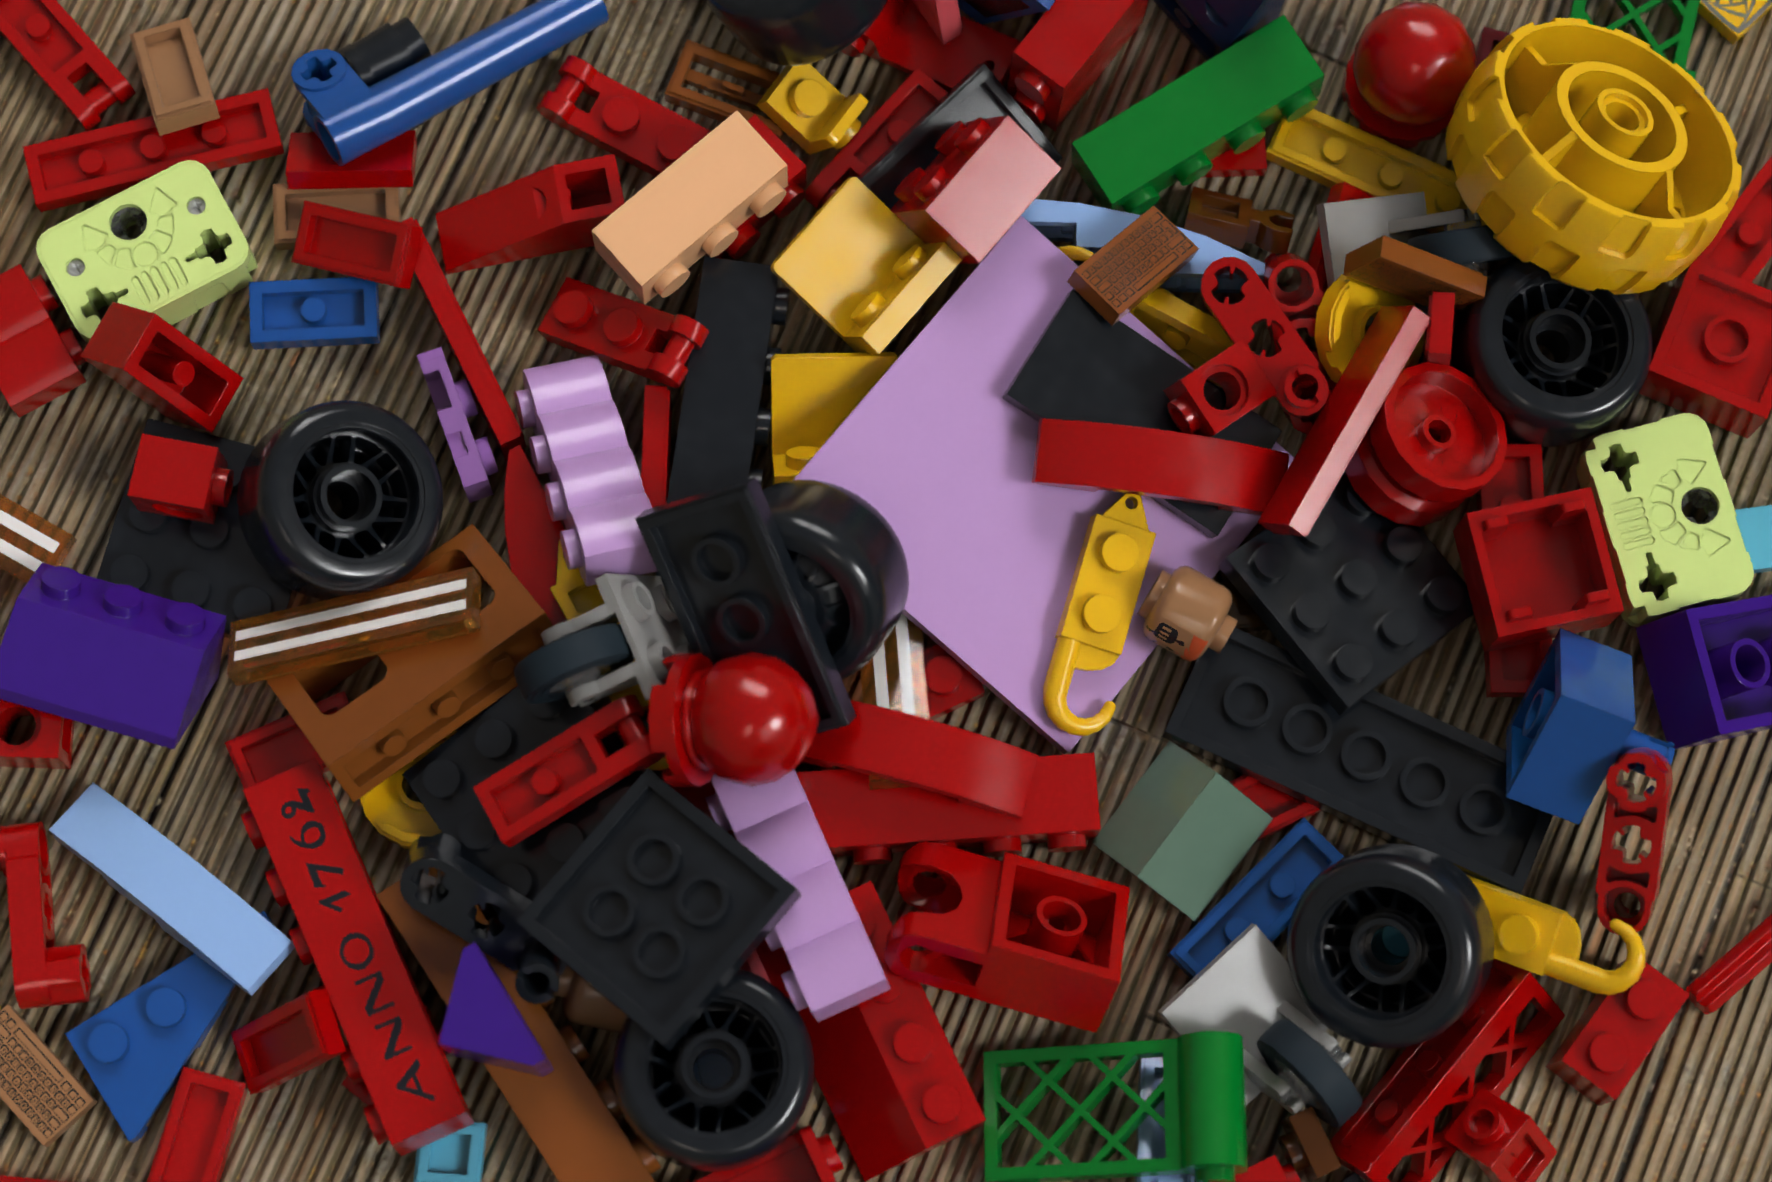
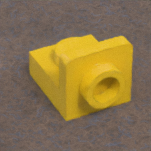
[756,64,869,155]

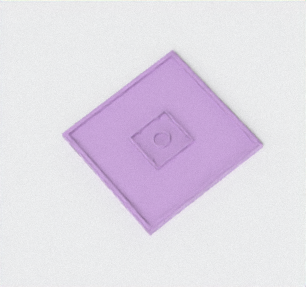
[792,216,1294,754]

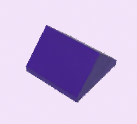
[439,942,555,1077]

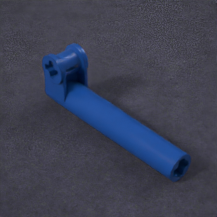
[291,0,609,166]

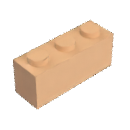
[591,110,788,304]

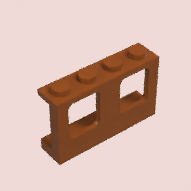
[261,524,553,802]

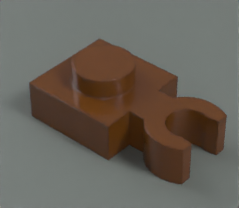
[1183,186,1295,254]

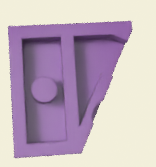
[417,347,499,503]

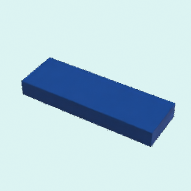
[1167,818,1344,979]

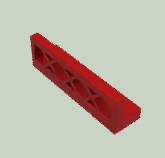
[1330,958,1565,1182]

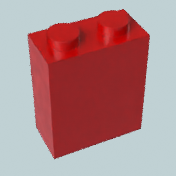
[1007,0,1148,131]

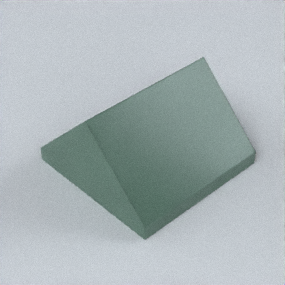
[1092,741,1273,922]

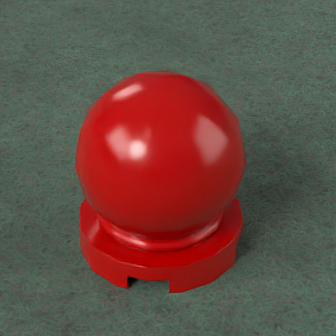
[1341,1,1477,149]
[648,652,820,787]

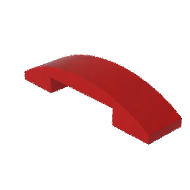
[1032,418,1289,516]
[802,700,1038,819]

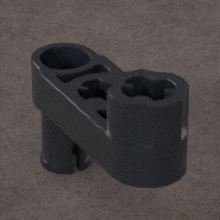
[400,833,567,1004]

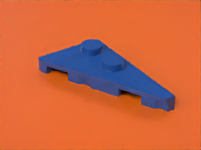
[65,911,274,1143]

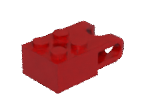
[885,842,1130,1033]

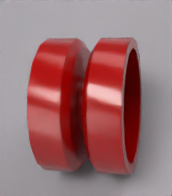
[1345,362,1508,527]

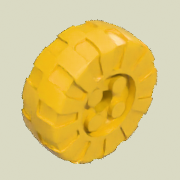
[1446,18,1742,295]

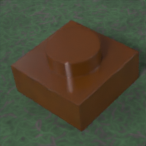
[1278,1106,1341,1181]

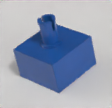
[1506,628,1675,825]

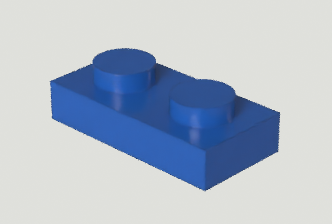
[249,277,380,350]

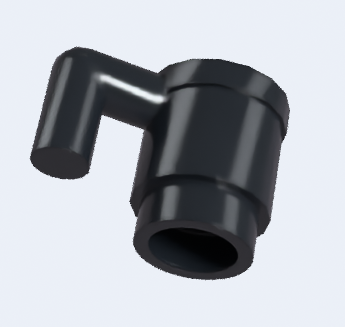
[338,17,435,130]

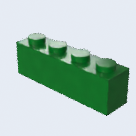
[1071,15,1325,215]

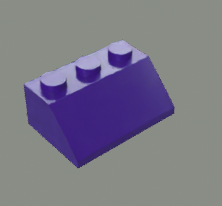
[0,563,227,749]

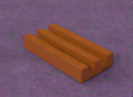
[665,39,784,140]

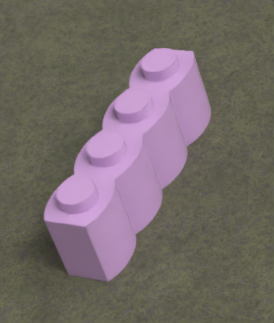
[514,355,657,587]
[706,769,891,1022]

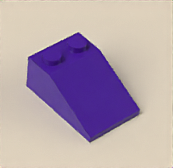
[1636,595,1772,750]

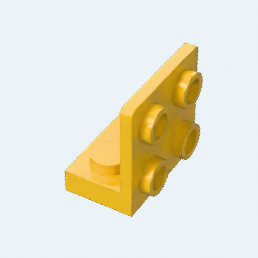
[770,177,962,354]
[771,352,898,485]

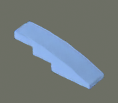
[1021,199,1265,293]
[49,782,295,996]

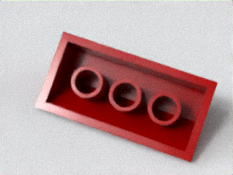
[756,881,986,1182]

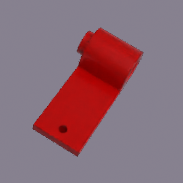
[840,0,1021,91]

